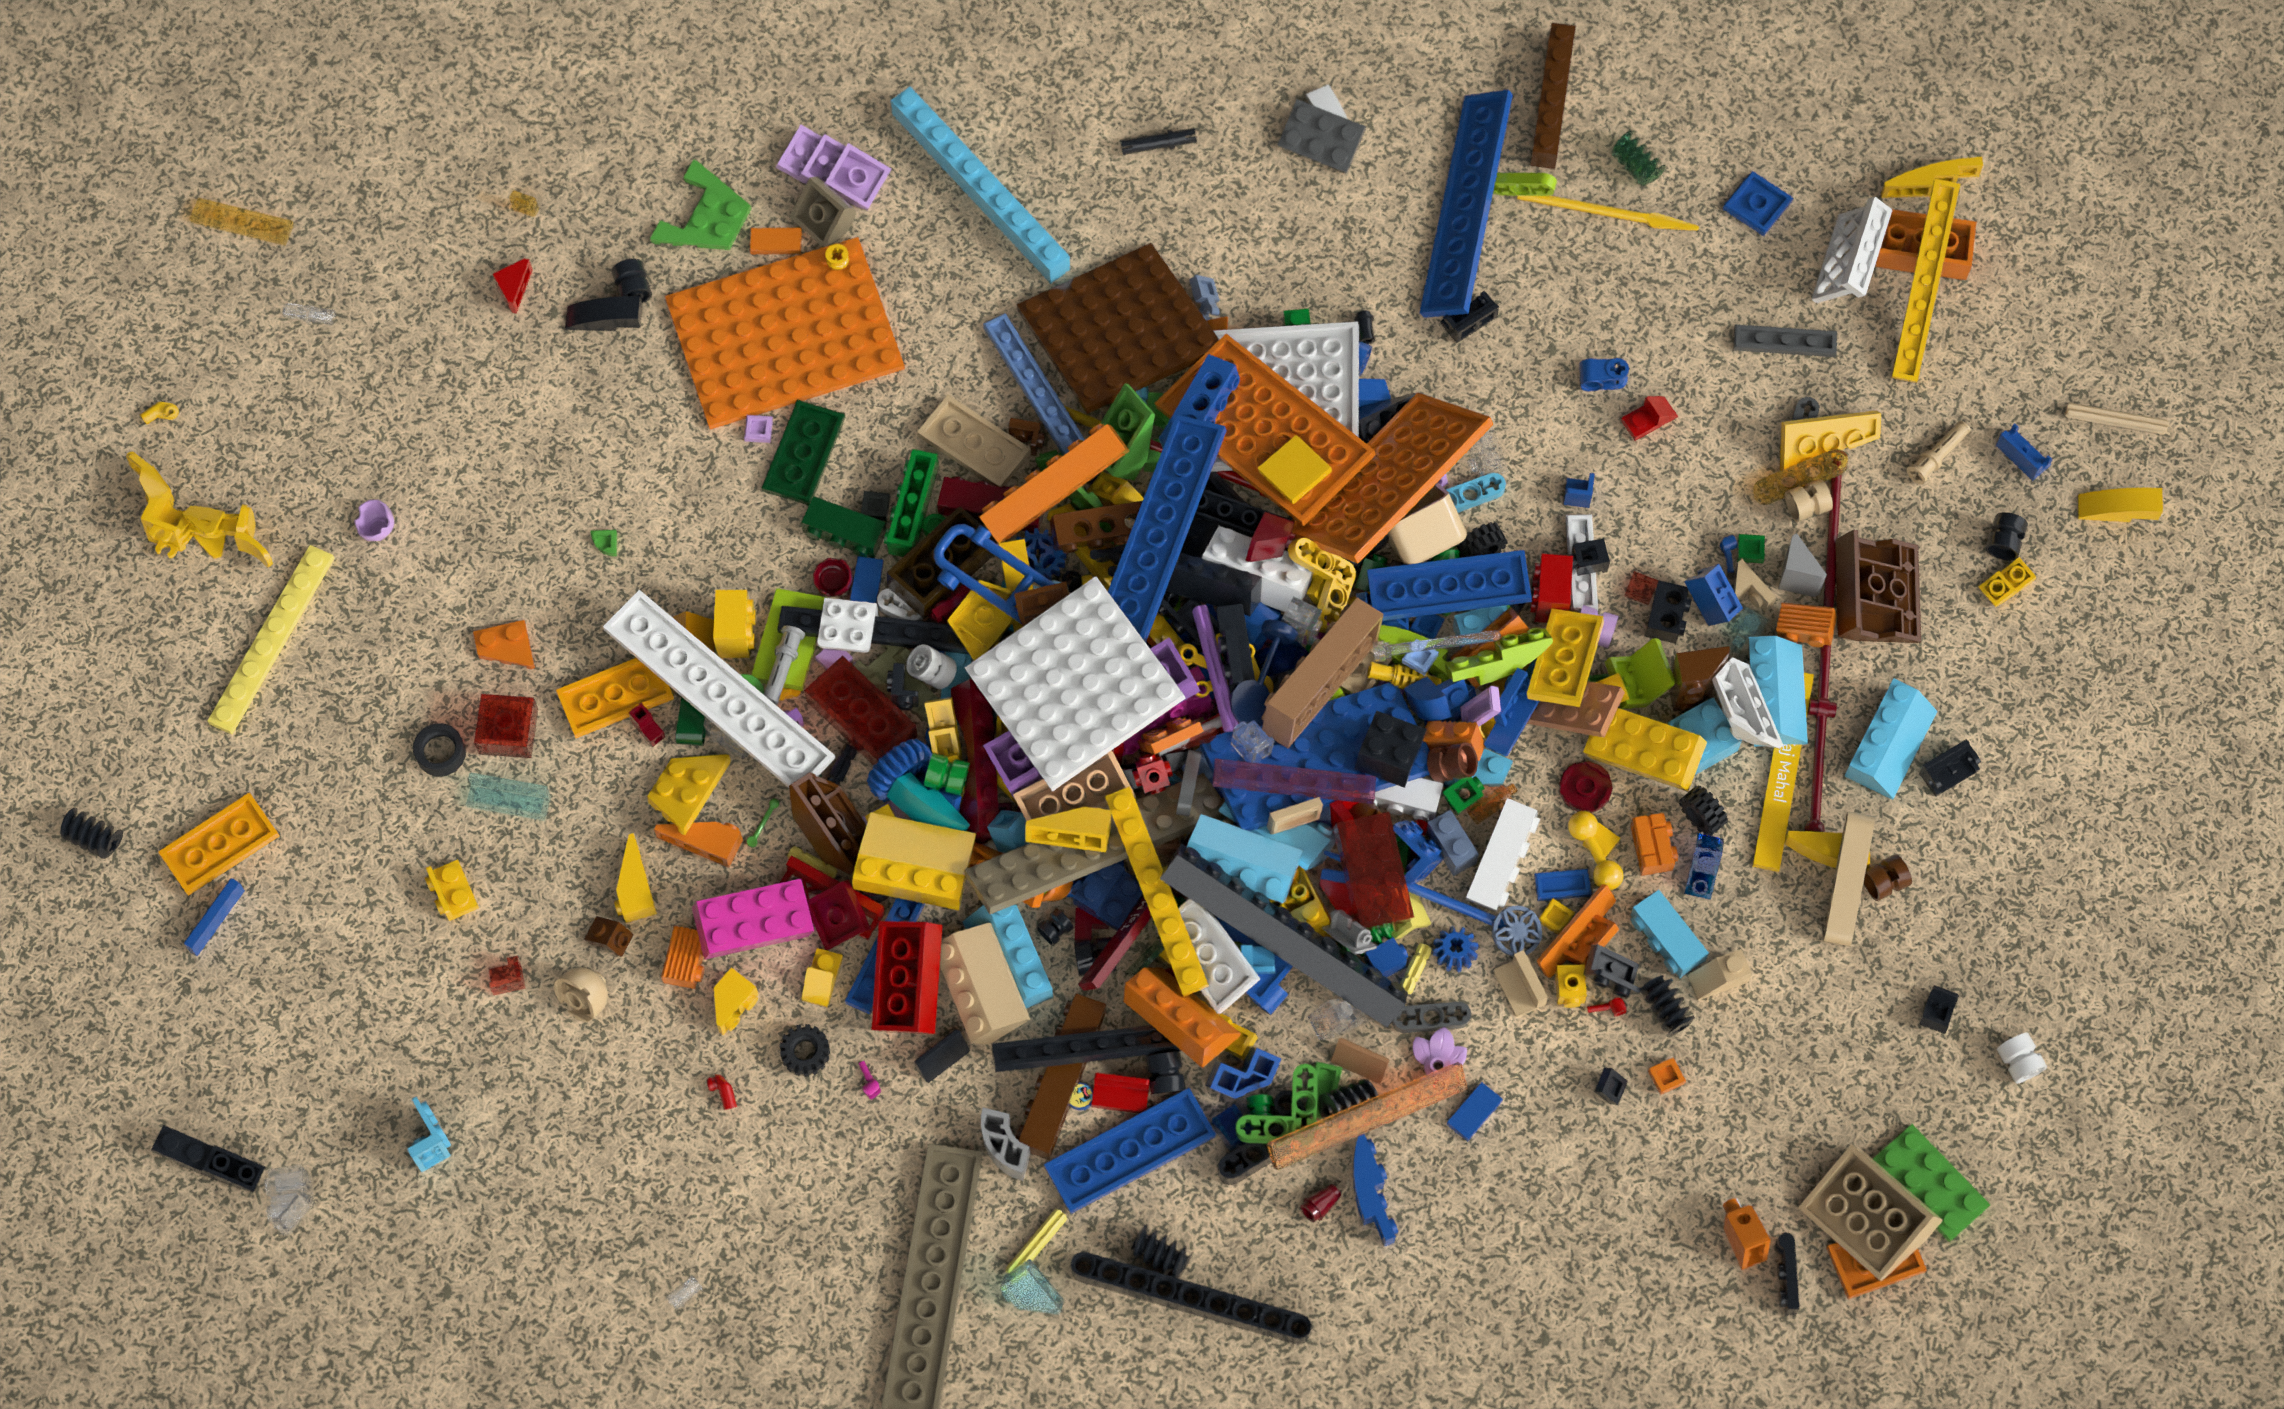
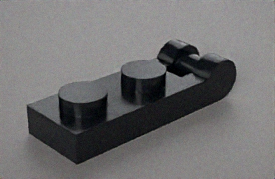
[1775,1232,1800,1315]

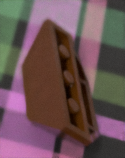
[789,772,867,875]

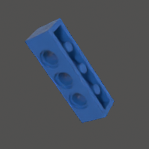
[1159,354,1240,448]

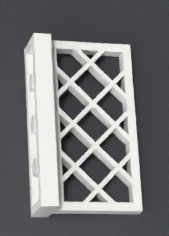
[1812,197,1892,303]

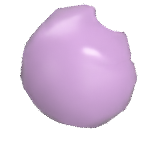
[354,499,394,541]

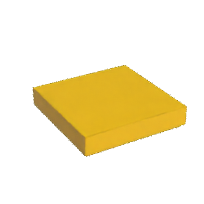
[1258,435,1332,504]

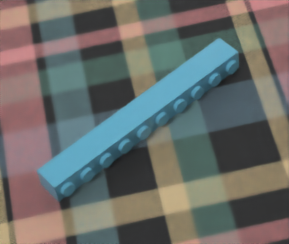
[891,87,1070,284]

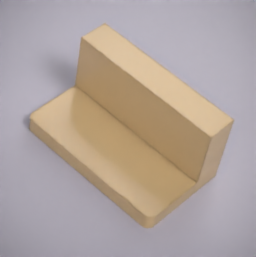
[1494,950,1548,1017]

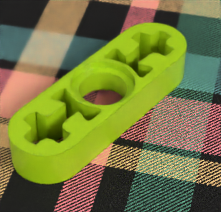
[1493,173,1557,196]

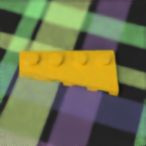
[1780,410,1881,474]

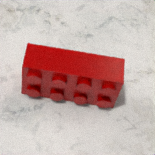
[871,921,942,1034]

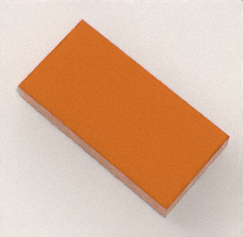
[750,228,802,254]

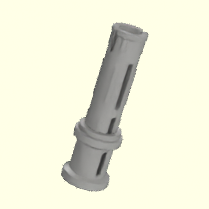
[764,625,805,705]

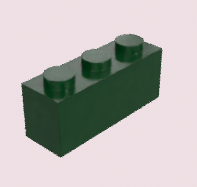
[801,496,886,559]

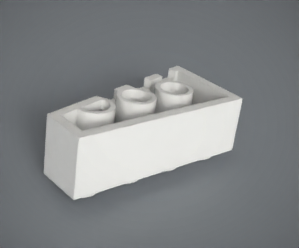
[1466,798,1540,912]

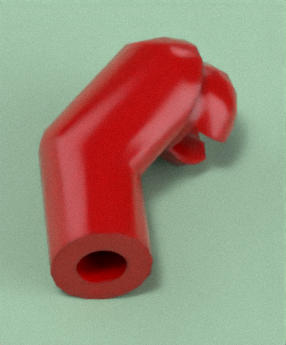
[706,1074,737,1110]

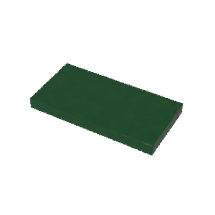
[761,400,846,505]

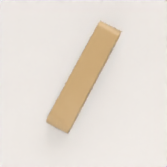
[1823,811,1875,947]

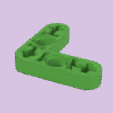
[1236,1064,1318,1145]

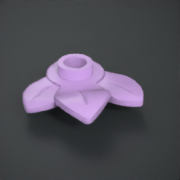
[1413,1027,1467,1081]

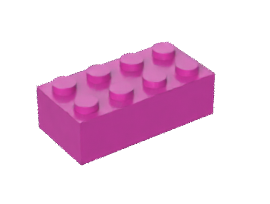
[692,879,814,960]

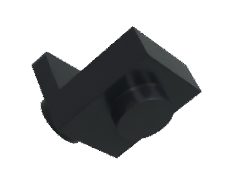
[1919,985,1959,1034]

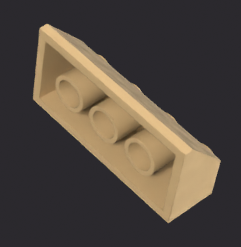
[940,923,1031,1045]

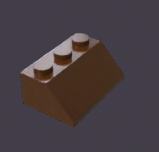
[1669,646,1730,713]

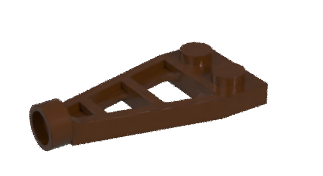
[1014,582,1069,627]

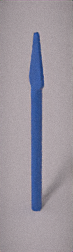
[1324,850,1506,929]

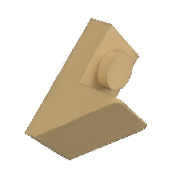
[1733,559,1776,612]

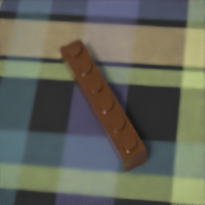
[1530,22,1576,169]
[1015,993,1107,1160]

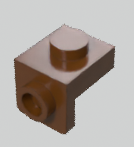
[584,916,633,957]

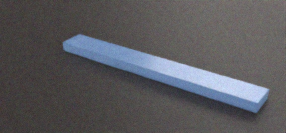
[983,313,1085,456]

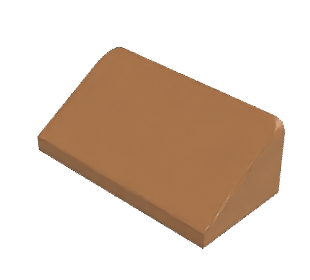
[1331,1038,1390,1084]

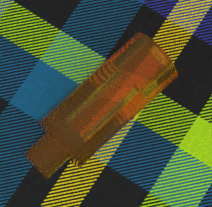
[1467,783,1518,825]

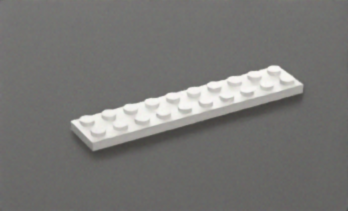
[603,590,835,788]

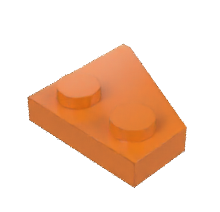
[473,620,535,669]

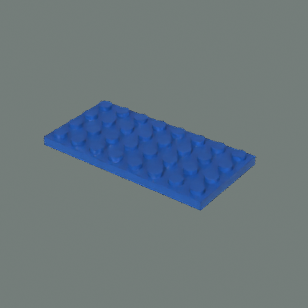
[1199,682,1430,831]

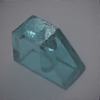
[1000,1258,1064,1315]

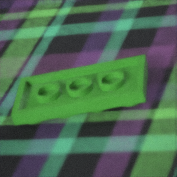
[1873,1124,1990,1243]

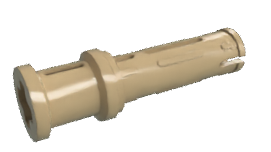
[1906,421,1971,485]

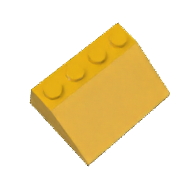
[852,812,976,910]

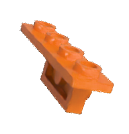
[1537,884,1619,978]

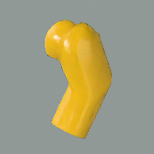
[140,401,179,425]

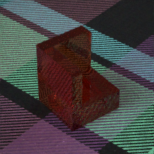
[489,956,526,995]

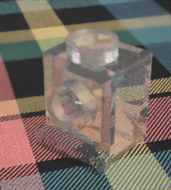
[1231,720,1274,767]

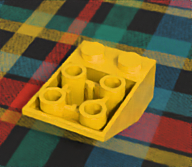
[1268,865,1331,937]

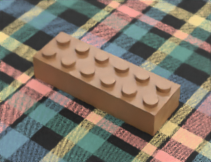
[1262,598,1384,748]

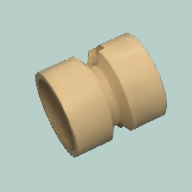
[1785,479,1833,523]

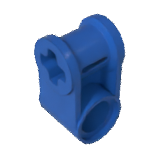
[1579,358,1629,391]

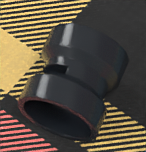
[1036,908,1074,946]

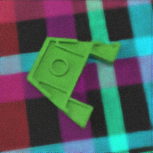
[650,159,751,250]

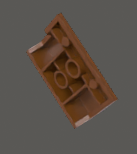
[1835,529,1921,643]

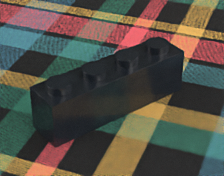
[1166,553,1262,616]

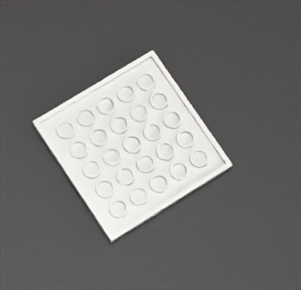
[1211,322,1359,471]
[965,576,1185,792]

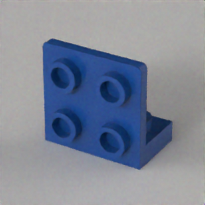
[1391,820,1445,885]

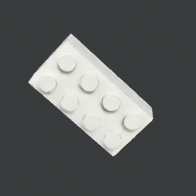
[1202,526,1313,616]

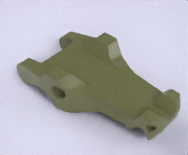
[852,644,939,722]

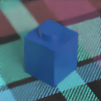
[1364,937,1408,978]

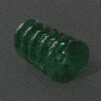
[1612,130,1666,186]

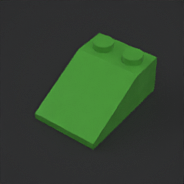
[1101,383,1155,480]

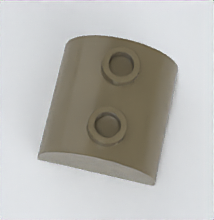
[790,177,856,247]

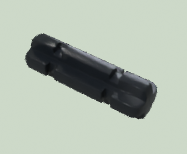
[827,744,857,786]

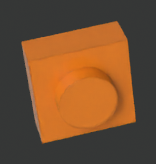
[1648,1057,1686,1095]

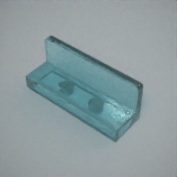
[466,772,551,821]

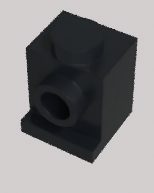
[1568,538,1610,576]

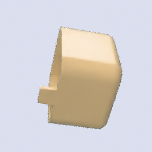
[1387,483,1467,565]

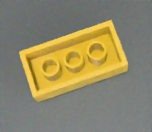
[1583,708,1707,792]

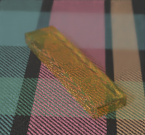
[190,198,294,246]

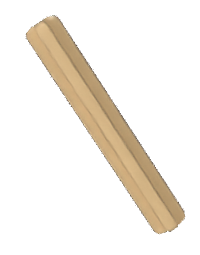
[2065,403,2169,435]

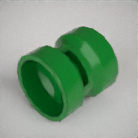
[1246,1094,1275,1128]

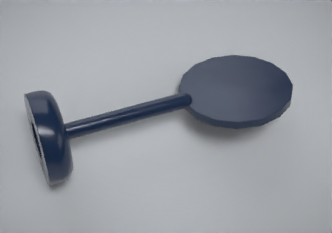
[1230,619,1298,728]

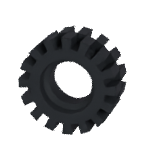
[1457,522,1508,558]
[1679,785,1728,836]
[779,1024,830,1077]

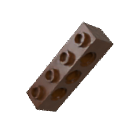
[1049,501,1143,553]

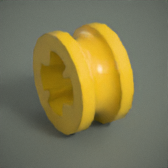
[825,244,849,270]

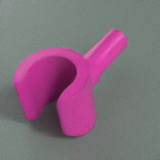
[859,1061,881,1100]

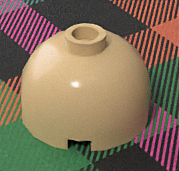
[554,967,608,1023]

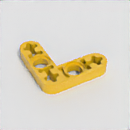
[1288,538,1356,633]

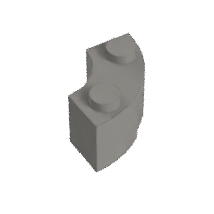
[981,1108,1030,1181]

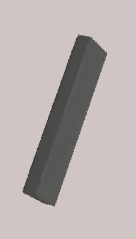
[1733,324,1837,357]

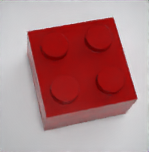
[1530,554,1573,623]

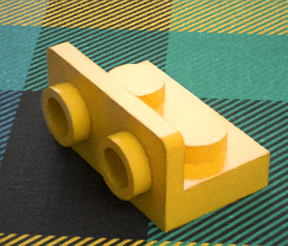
[424,859,479,921]

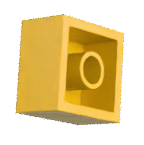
[713,590,756,658]

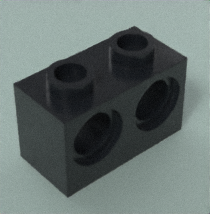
[1645,580,1692,644]

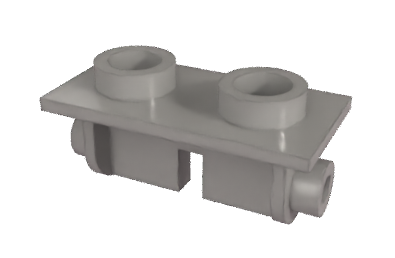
[1322,910,1377,954]

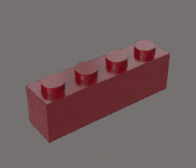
[937,476,1044,533]

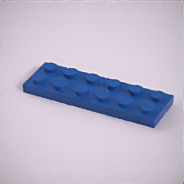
[1367,550,1532,621]
[1044,1088,1216,1214]

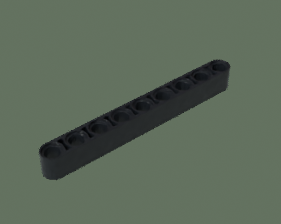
[1071,1252,1312,1345]

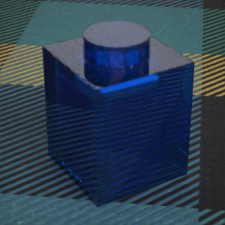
[1212,1104,1253,1152]

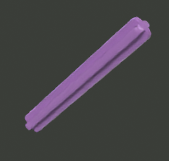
[1192,605,1239,732]

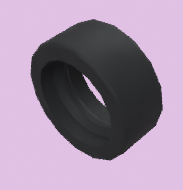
[413,723,466,777]

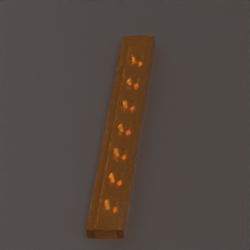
[1267,1062,1468,1170]

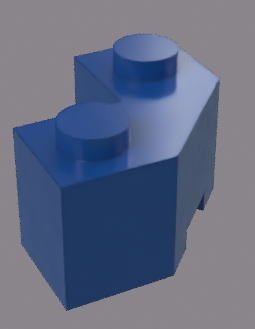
[1205,1046,1282,1099]

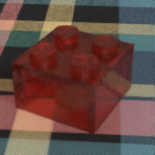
[474,694,538,758]

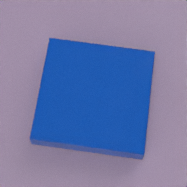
[1723,171,1794,236]

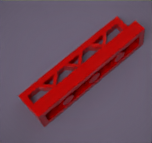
[779,855,885,941]

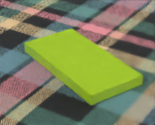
[752,588,827,691]

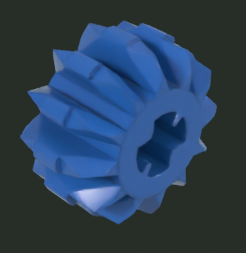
[1432,925,1479,973]

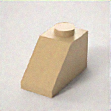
[1687,949,1752,1000]

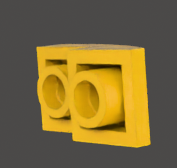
[1978,557,2036,607]

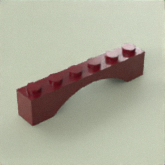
[951,679,999,843]

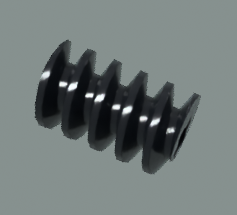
[60,808,123,859]
[1641,975,1696,1037]
[1318,1079,1381,1127]
[1131,1224,1194,1278]

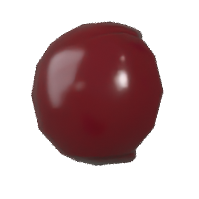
[813,558,852,597]

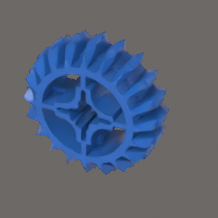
[867,739,932,802]

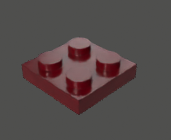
[807,879,871,951]

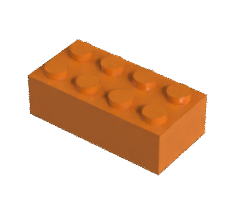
[1875,209,1977,280]

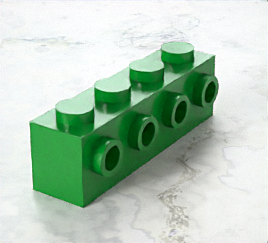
[884,449,939,557]

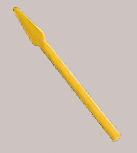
[1517,195,1699,231]

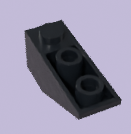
[1359,393,1416,443]

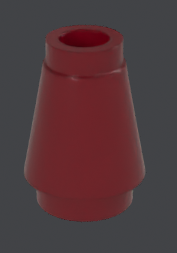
[1300,1184,1342,1223]

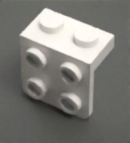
[817,598,878,653]

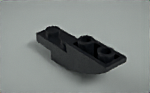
[151,1125,266,1193]

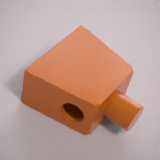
[1723,1198,1771,1270]

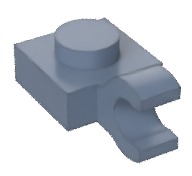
[1189,275,1220,321]

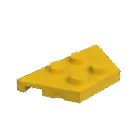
[647,754,731,835]

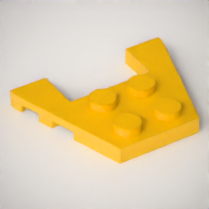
[947,580,1017,661]

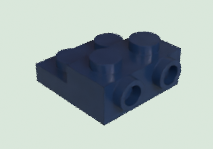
[1072,863,1144,931]

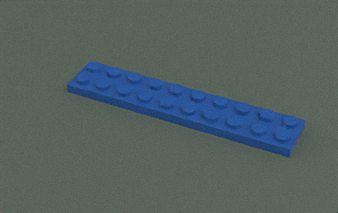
[1419,90,1513,318]
[1108,414,1227,643]

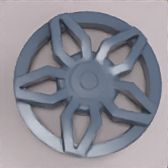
[1492,906,1542,956]

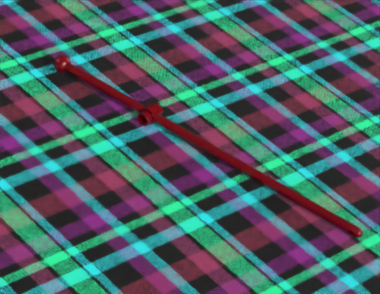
[1804,457,1843,832]

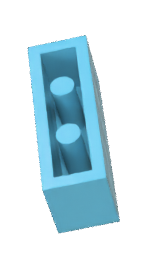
[1631,890,1709,978]

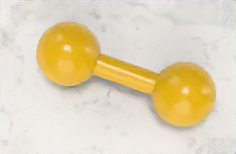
[1568,811,1624,890]

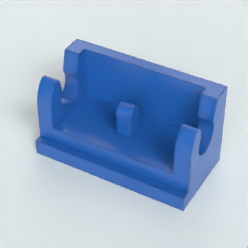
[1996,424,2053,481]
[1684,564,1743,626]

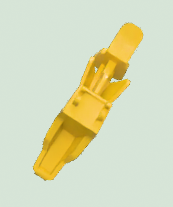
[126,451,273,568]

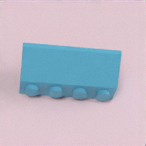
[1749,636,1808,747]
[1845,678,1937,800]
[1219,802,1338,870]
[1187,814,1303,903]
[963,904,1053,1008]

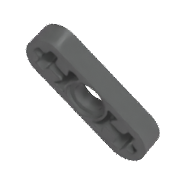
[1176,750,1202,817]
[1392,1002,1471,1033]

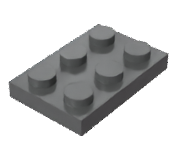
[1278,99,1366,174]

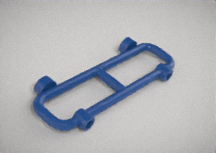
[934,524,1055,624]

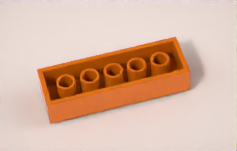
[980,423,1130,543]

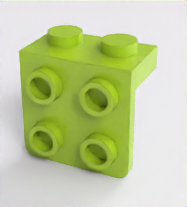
[1604,638,1675,709]

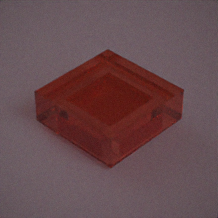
[1624,571,1658,605]

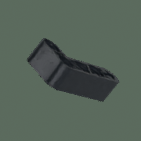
[1218,1090,1312,1185]

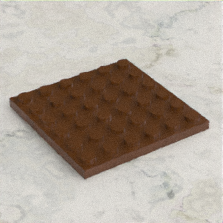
[1017,243,1219,414]

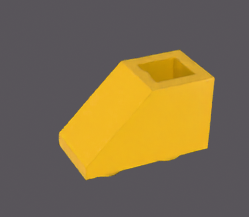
[714,967,759,1035]

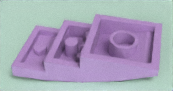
[776,125,891,210]

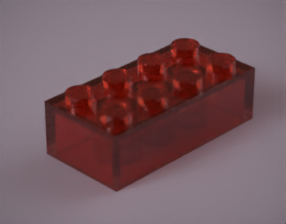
[804,655,918,765]
[1333,812,1414,930]

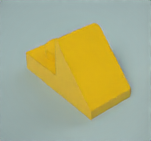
[801,948,843,1008]

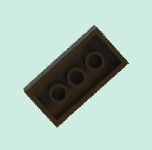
[886,506,997,619]

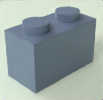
[1426,810,1479,876]

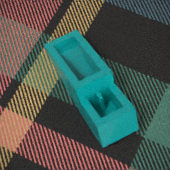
[887,772,970,831]

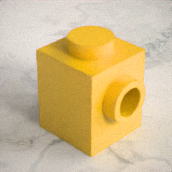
[1555,965,1587,1008]

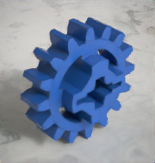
[1016,528,1067,581]

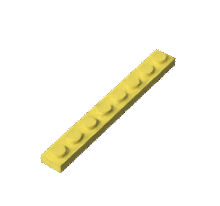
[207,545,334,734]

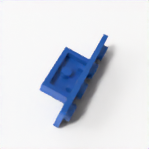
[1484,658,1539,757]

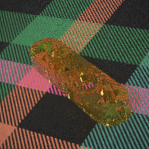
[1753,449,1848,505]

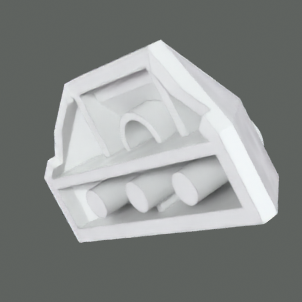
[1712,657,1783,749]

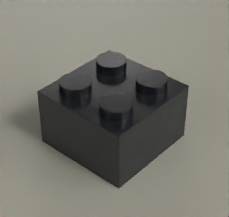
[1355,711,1427,788]

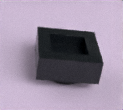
[1594,1067,1628,1105]

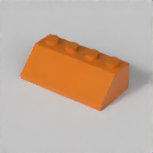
[1123,967,1241,1068]

